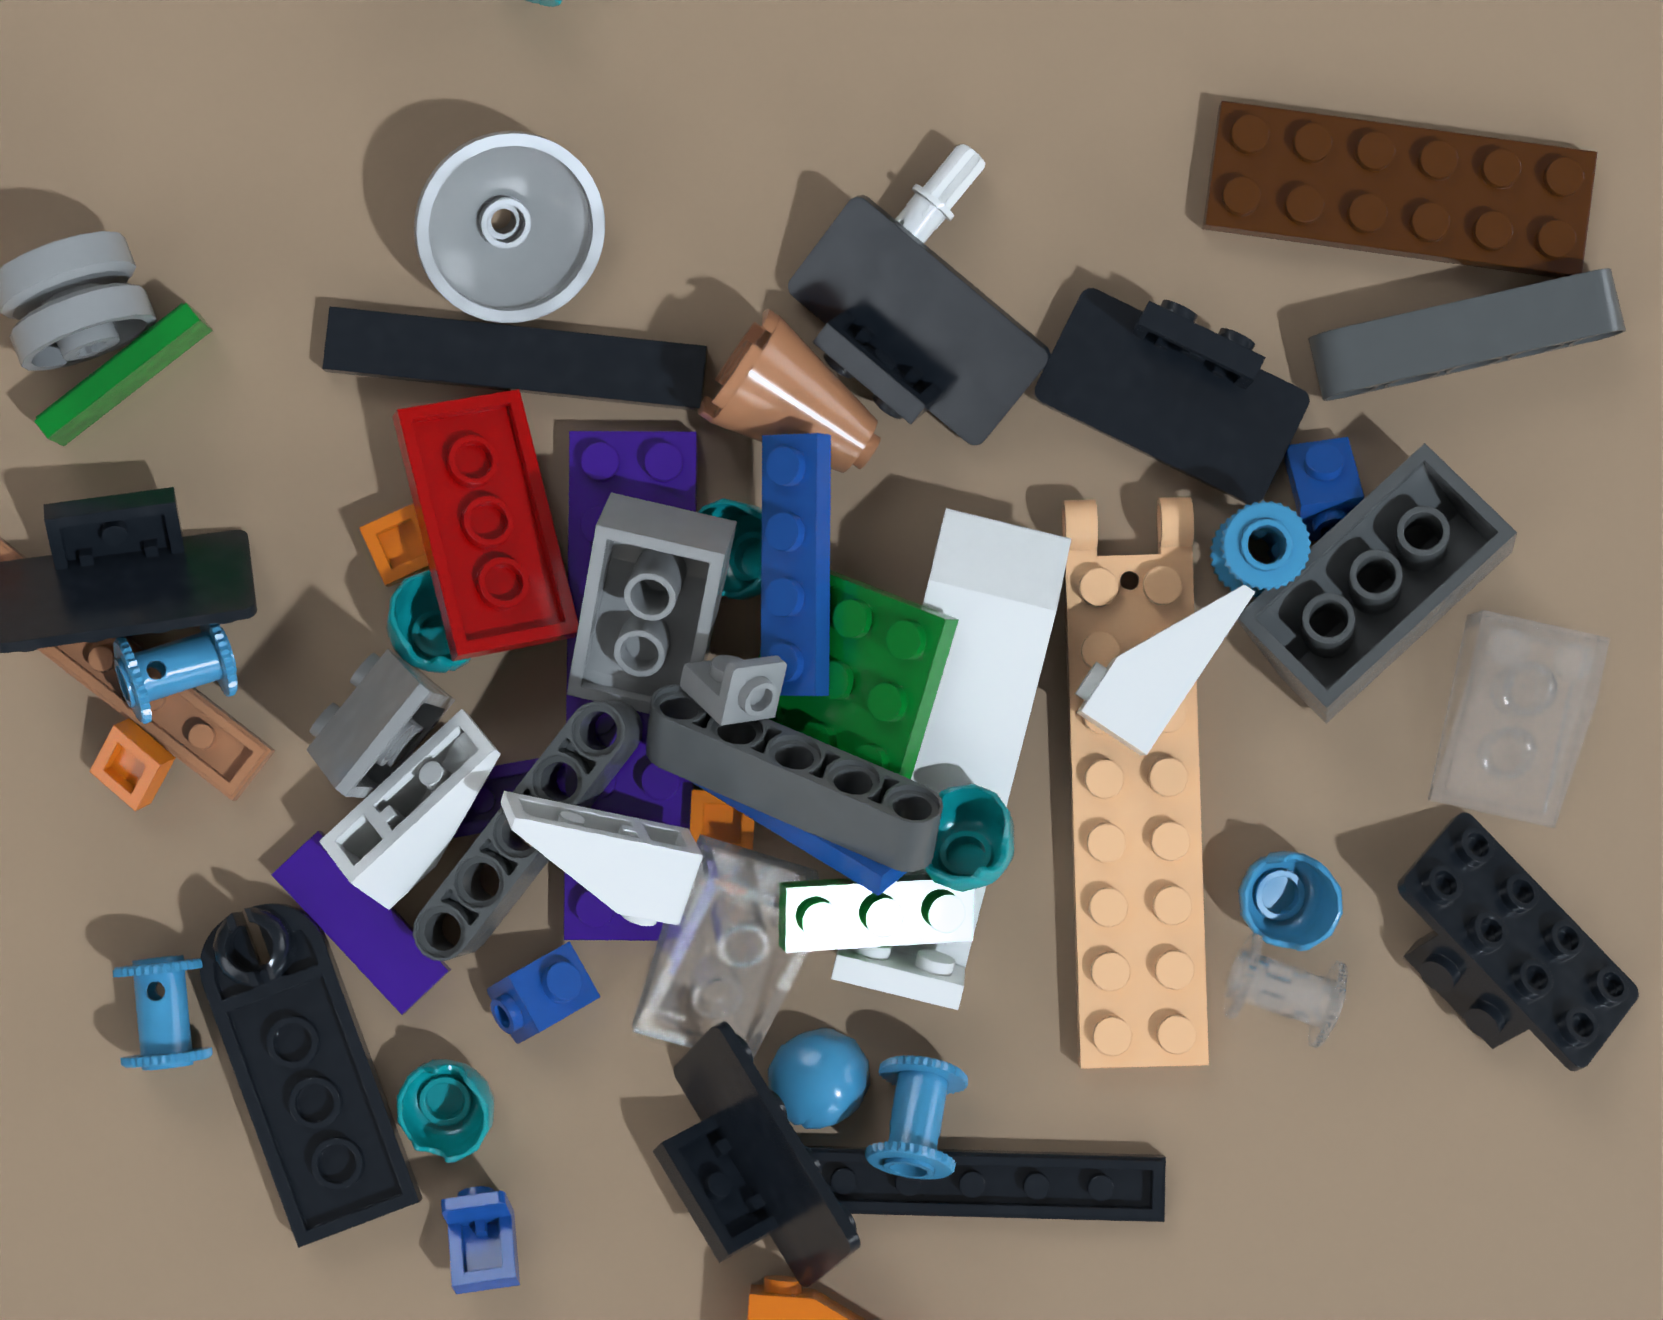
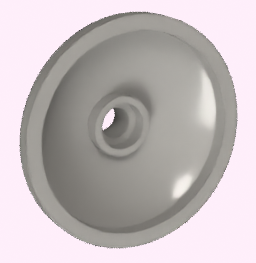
[414,131,605,323]

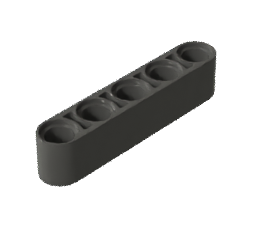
[1308,268,1626,401]
[645,684,943,872]
[413,700,643,961]

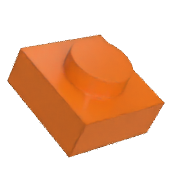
[359,503,429,587]
[89,718,176,811]
[690,790,754,857]

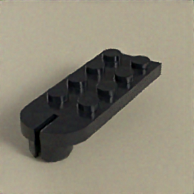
[200,903,423,1248]

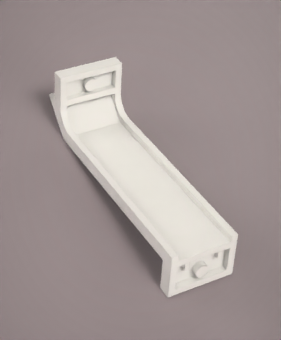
[831,508,1071,1010]

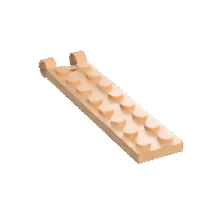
[1062,497,1209,1069]

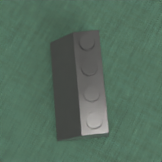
[1237,443,1517,724]

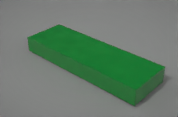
[34,303,213,446]

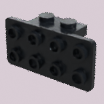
[788,195,1051,445]
[1034,288,1310,505]
[0,487,257,653]
[1397,812,1639,1071]
[653,1021,861,1287]

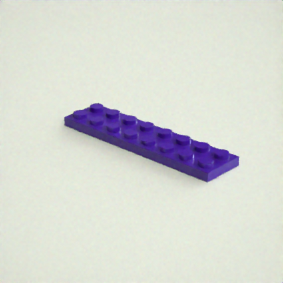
[564,431,697,941]

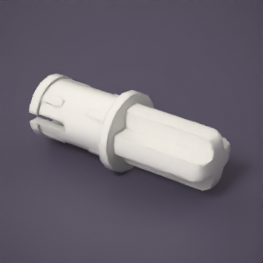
[895,144,985,243]

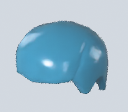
[1238,851,1343,951]
[767,1028,870,1129]

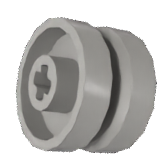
[0,231,157,371]

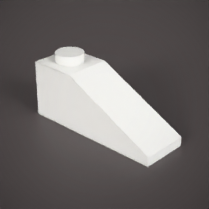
[1075,585,1255,756]
[319,709,501,910]
[500,791,703,926]

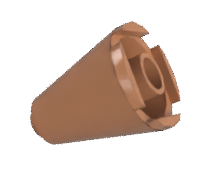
[698,309,881,473]

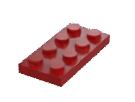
[392,389,579,661]

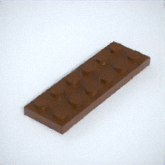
[1202,101,1598,278]

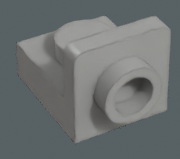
[680,655,787,726]

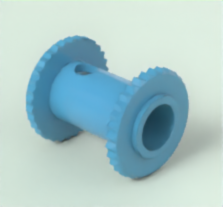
[1209,500,1311,598]
[113,624,238,724]
[113,955,213,1071]
[865,1055,968,1179]

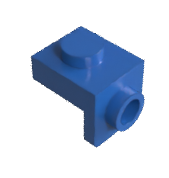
[1284,437,1365,541]
[487,941,601,1044]
[441,1186,520,1294]

